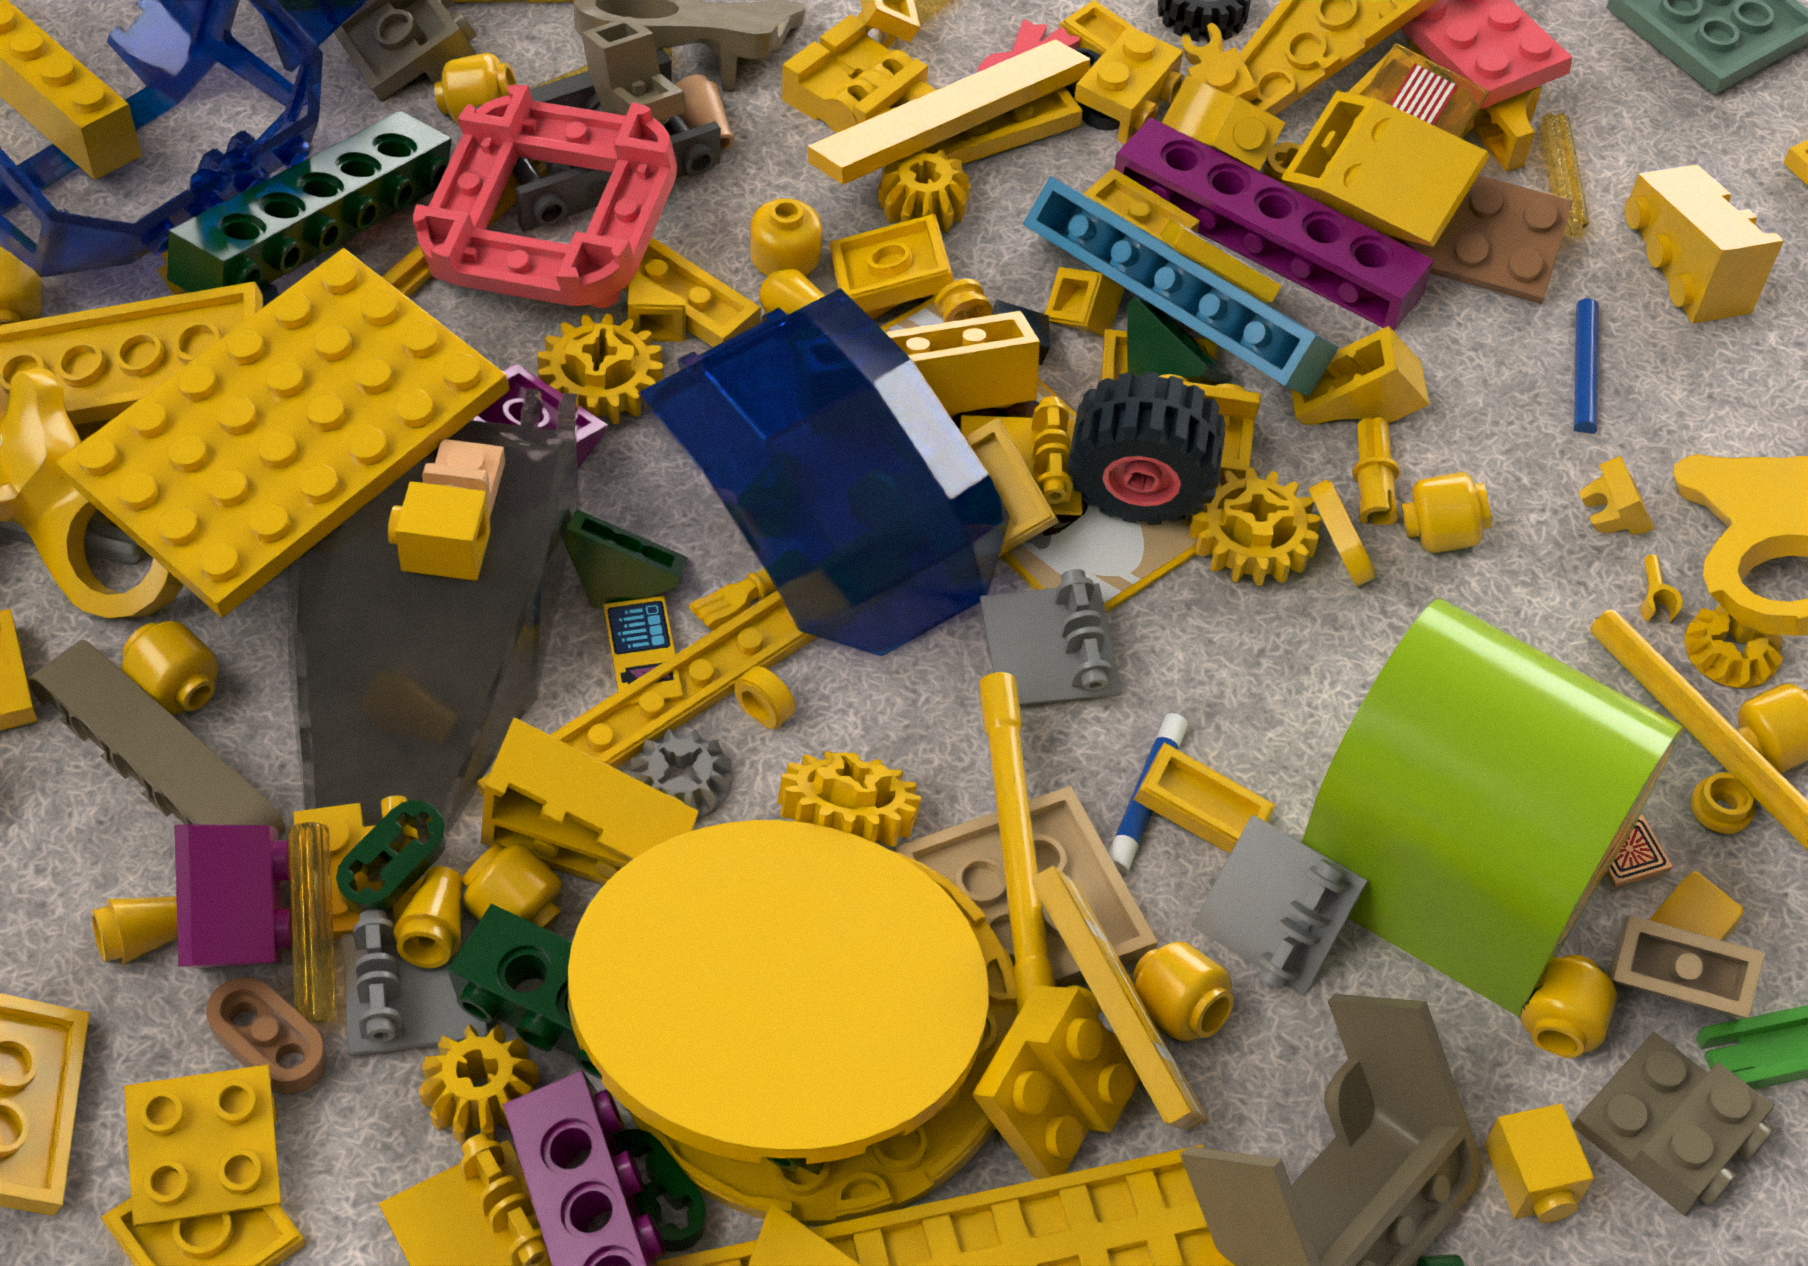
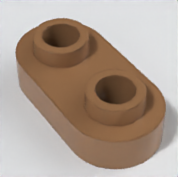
[206,977,327,1094]

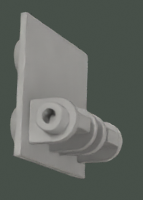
[979,569,1123,707]
[1192,815,1368,996]
[342,909,488,1056]

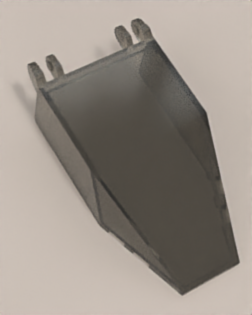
[288,389,580,844]

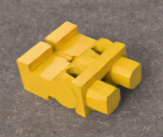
[782,14,936,133]

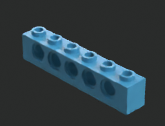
[1022,176,1339,397]

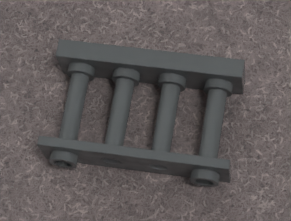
[474,48,721,232]

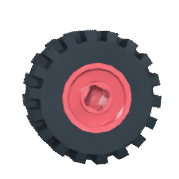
[1067,372,1226,525]

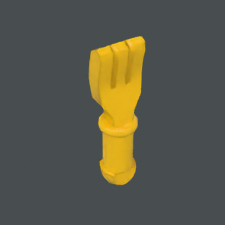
[688,551,809,631]

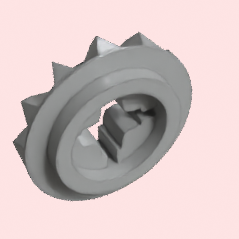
[630,728,732,819]

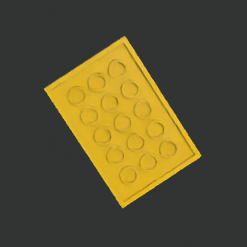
[55,248,510,618]

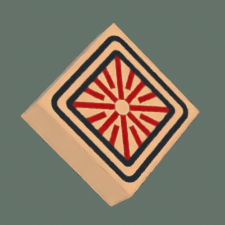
[1606,814,1673,888]

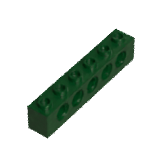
[167,111,452,293]
[447,903,825,1175]

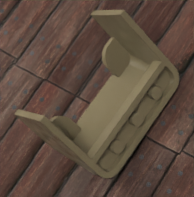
[1180,994,1480,1266]

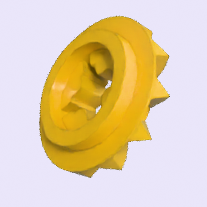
[1684,605,1784,688]

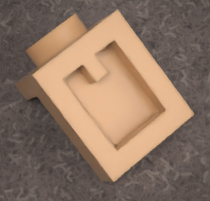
[422,439,505,520]

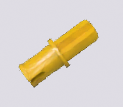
[1352,416,1400,525]

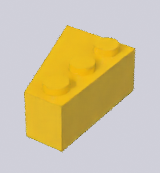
[1625,164,1784,324]
[480,717,698,885]

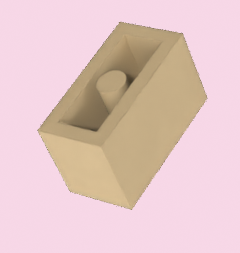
[1608,915,1766,1019]

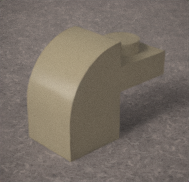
[581,16,687,125]

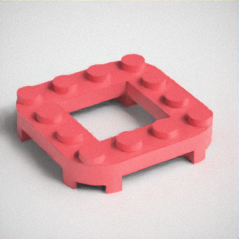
[413,85,677,308]

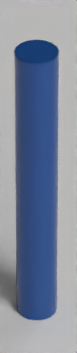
[1574,298,1599,434]

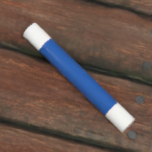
[1108,713,1188,875]

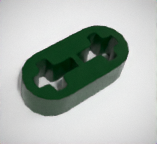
[336,800,447,915]
[614,1129,706,1252]

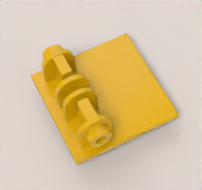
[961,396,1082,515]
[124,1064,281,1227]
[378,1134,552,1266]

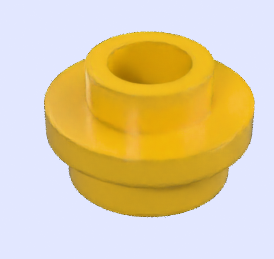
[1690,772,1756,834]

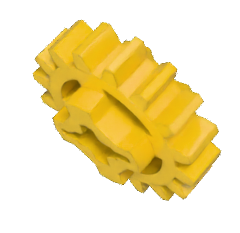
[537,314,664,425]
[1189,468,1321,586]
[777,751,921,847]

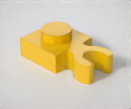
[1182,23,1259,102]

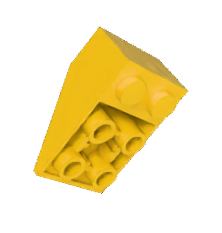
[1281,90,1491,247]

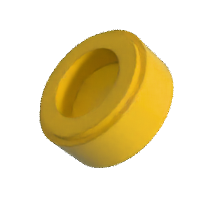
[734,666,796,729]

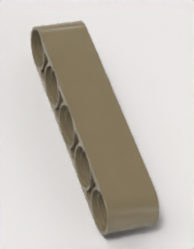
[28,639,286,838]

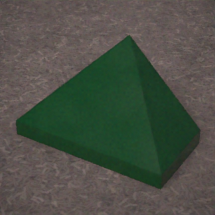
[1127,296,1233,386]
[562,509,688,609]

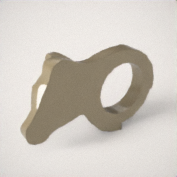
[573,0,806,90]

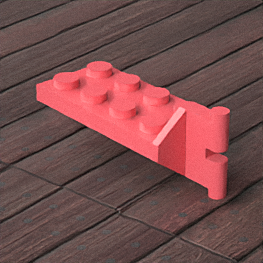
[1400,0,1572,109]

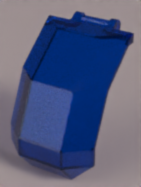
[637,288,1010,656]

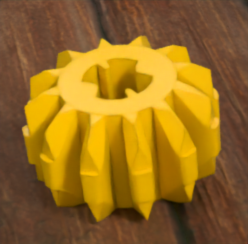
[877,149,971,234]
[419,1023,540,1145]

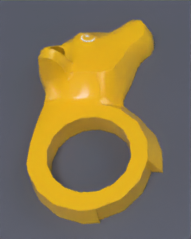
[0,367,184,619]
[1673,454,1808,636]

